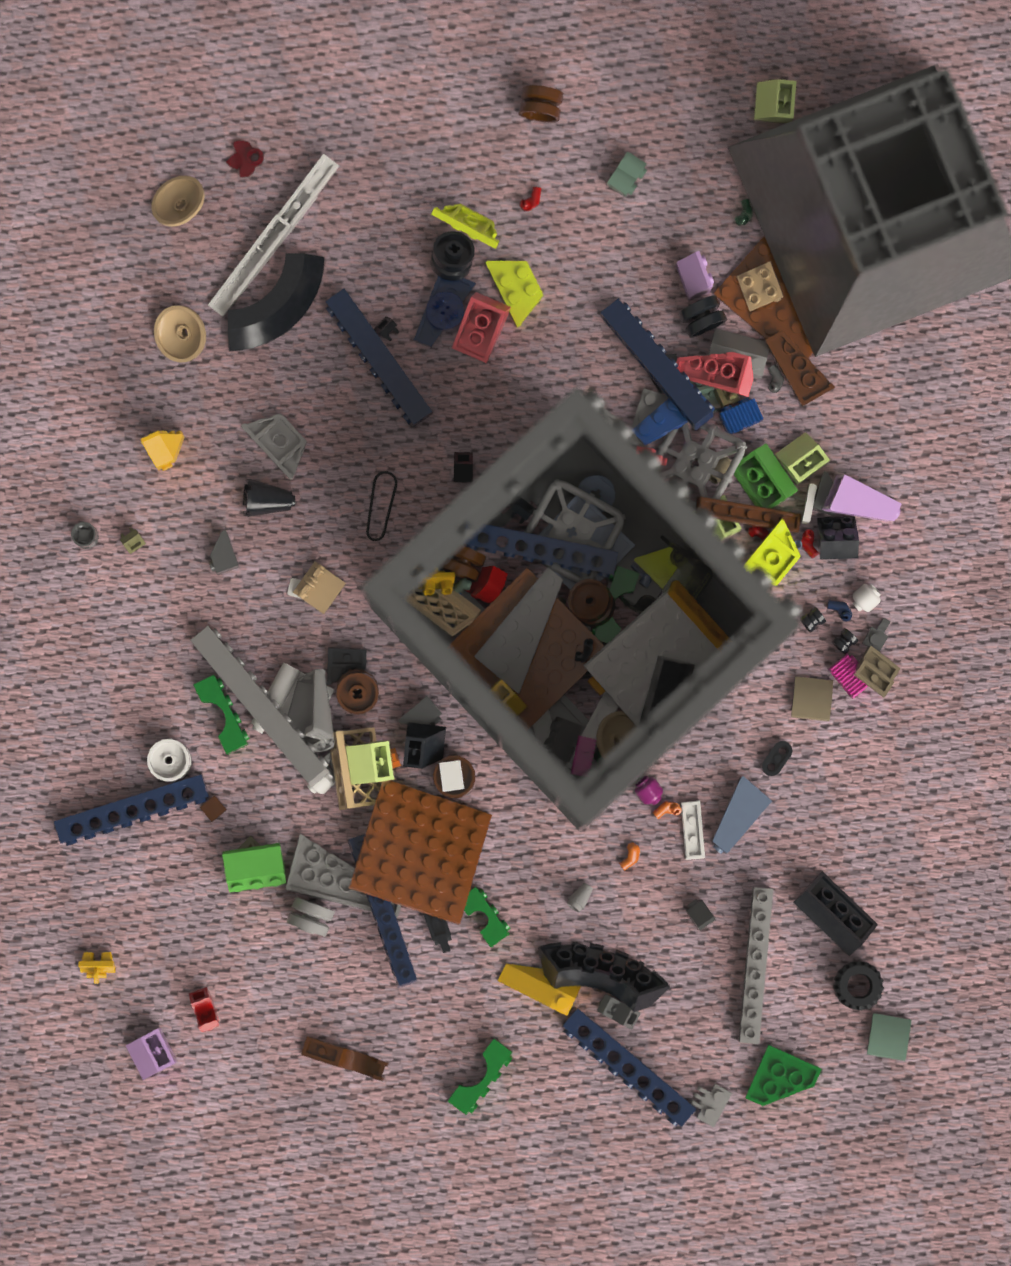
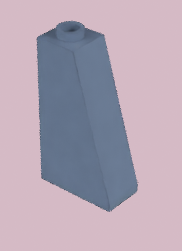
[711,776,772,854]

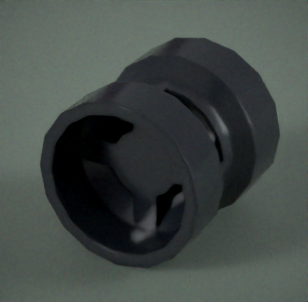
[800,607,826,633]
[832,628,859,655]

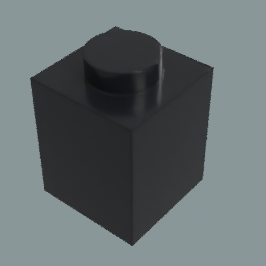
[454,452,473,483]

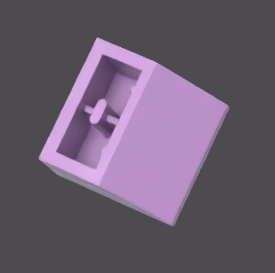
[676,251,714,301]
[126,1028,178,1080]

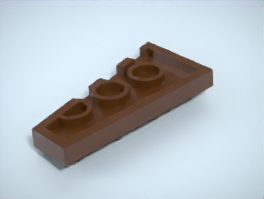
[764,330,835,406]

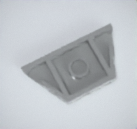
[241,413,307,480]

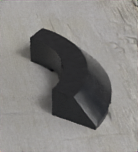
[228,253,325,351]
[538,942,670,1013]

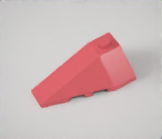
[676,352,753,397]

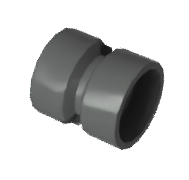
[71,522,99,549]

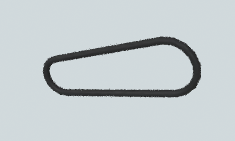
[366,471,397,541]

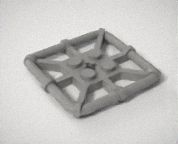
[656,422,747,510]
[518,479,626,583]

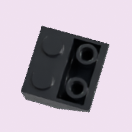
[817,516,859,560]
[403,722,446,769]

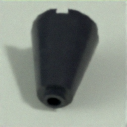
[243,479,295,517]

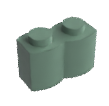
[607,151,647,198]

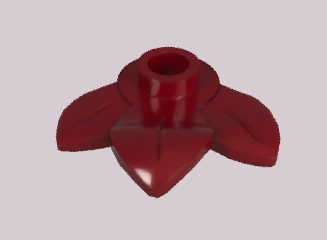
[226,140,264,178]

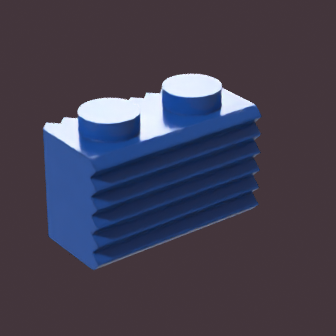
[719,397,764,434]

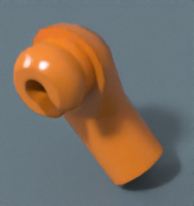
[652,801,682,819]
[619,842,640,871]

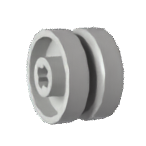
[286,897,335,937]

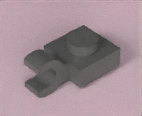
[862,618,891,652]

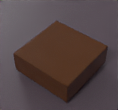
[200,795,227,822]

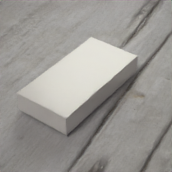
[801,484,817,524]

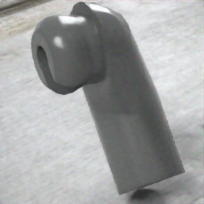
[768,364,784,393]

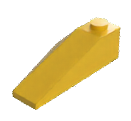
[140,431,185,471]
[498,963,581,1016]

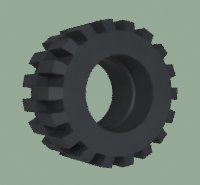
[833,961,884,1010]

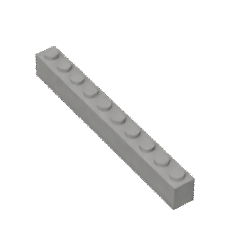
[190,626,329,787]

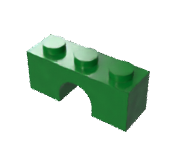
[464,887,510,947]

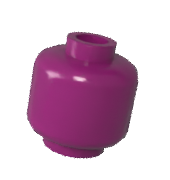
[635,776,663,805]

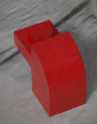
[465,566,508,603]
[189,987,220,1033]

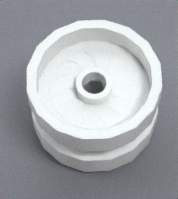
[147,739,192,782]

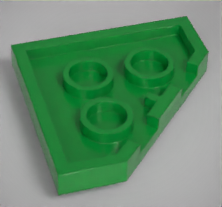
[745,1045,822,1106]

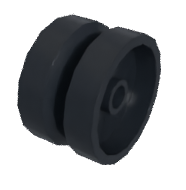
[430,231,475,281]
[678,295,727,338]

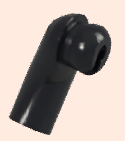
[575,638,594,663]

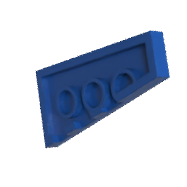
[632,381,715,446]

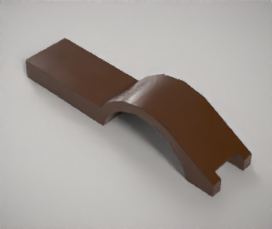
[301,1036,389,1081]

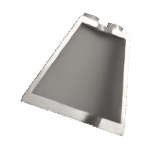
[288,669,335,752]

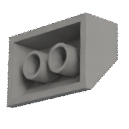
[708,328,769,379]

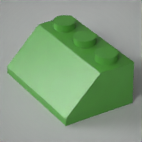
[734,443,798,509]
[222,843,287,893]

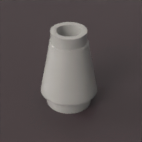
[567,883,593,912]

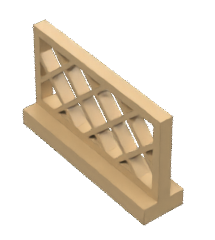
[406,566,481,636]
[330,727,381,810]

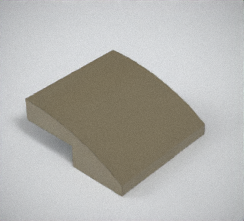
[854,646,901,698]
[791,676,833,721]

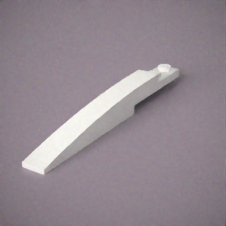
[208,154,339,317]

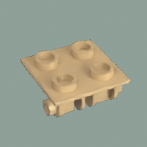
[737,261,784,312]
[293,562,346,614]

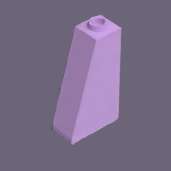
[822,474,902,521]

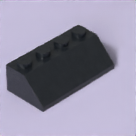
[639,655,695,735]
[793,871,878,956]

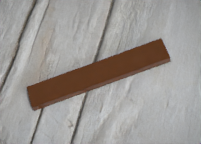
[695,496,801,533]

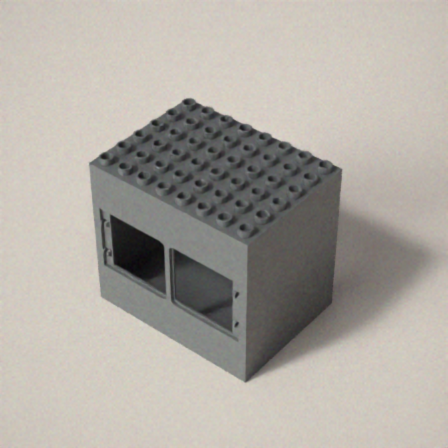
[361,387,803,833]

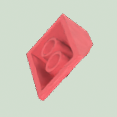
[452,292,511,363]

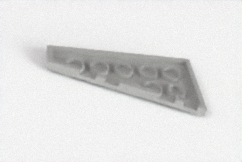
[474,567,564,694]
[285,834,401,918]

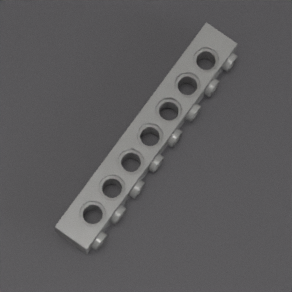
[738,887,773,1044]

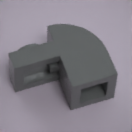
[597,994,641,1030]

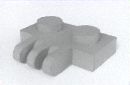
[689,1084,732,1127]

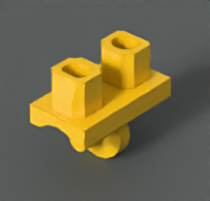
[418,569,455,596]
[78,952,116,984]

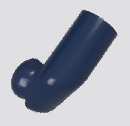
[827,600,852,622]

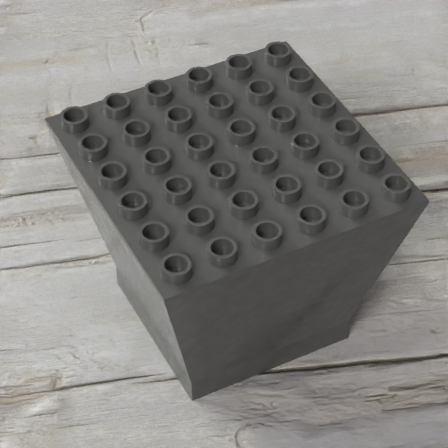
[728,64,1011,357]

